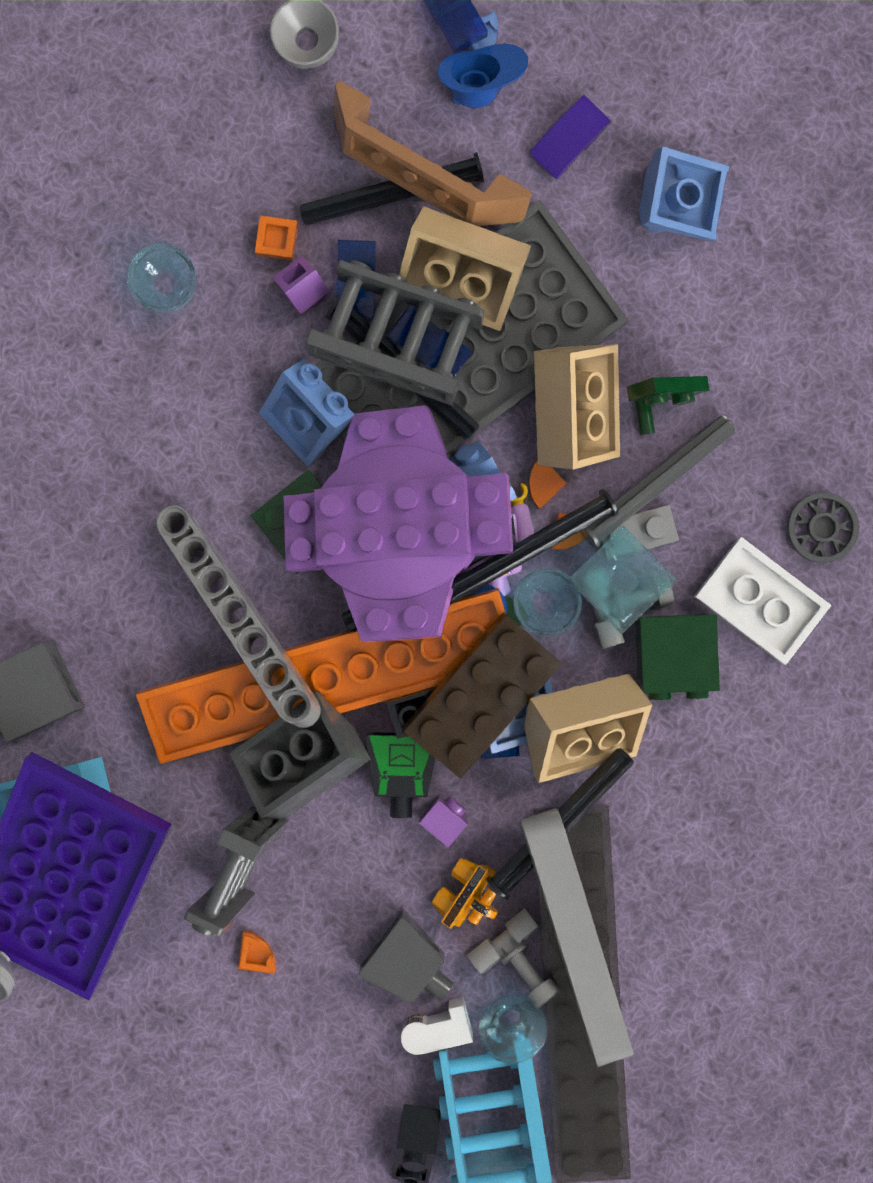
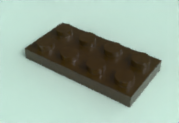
[402,612,563,779]

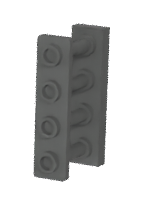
[306,260,485,406]
[184,805,290,936]

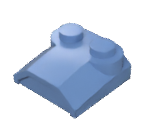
[639,146,730,242]

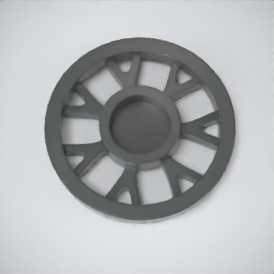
[787,492,859,563]

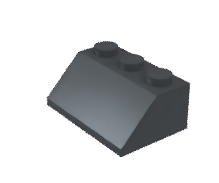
[229,692,371,819]

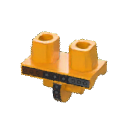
[431,858,498,929]

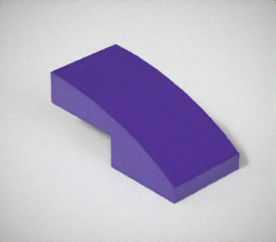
[529,95,612,179]

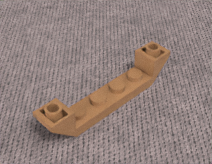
[333,80,532,226]

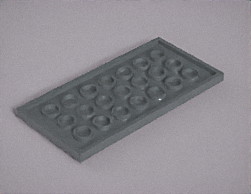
[315,200,629,455]

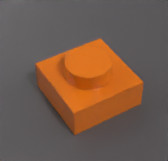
[255,215,299,261]

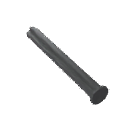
[580,416,735,549]

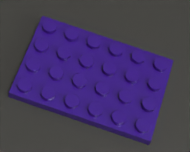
[0,752,172,1000]

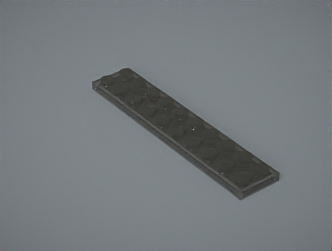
[533,804,631,1183]

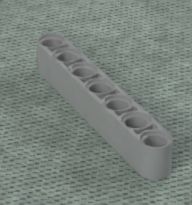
[157,505,321,728]
[520,808,634,1067]

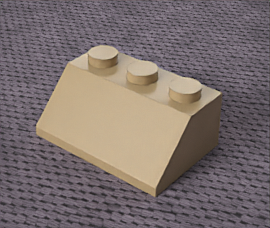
[399,206,531,331]
[534,344,620,470]
[524,674,652,783]

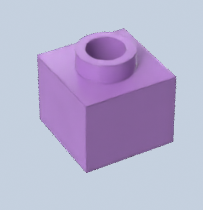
[273,255,330,314]
[419,795,468,847]

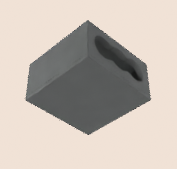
[0,641,85,743]

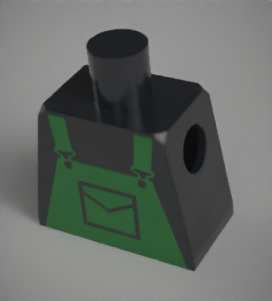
[366,732,435,818]

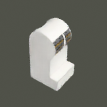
[401,997,473,1055]

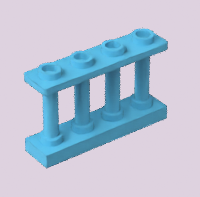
[433,1033,552,1183]

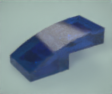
[423,0,488,54]
[336,240,376,318]
[386,305,473,378]

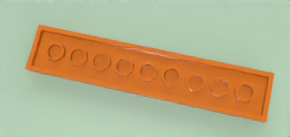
[136,588,506,764]

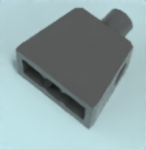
[358,910,453,1003]

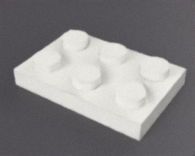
[693,537,831,665]

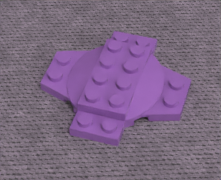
[284,405,513,643]

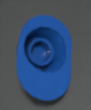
[438,43,528,108]

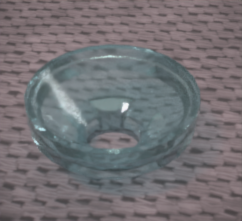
[127,243,197,313]
[513,568,582,637]
[479,994,548,1064]

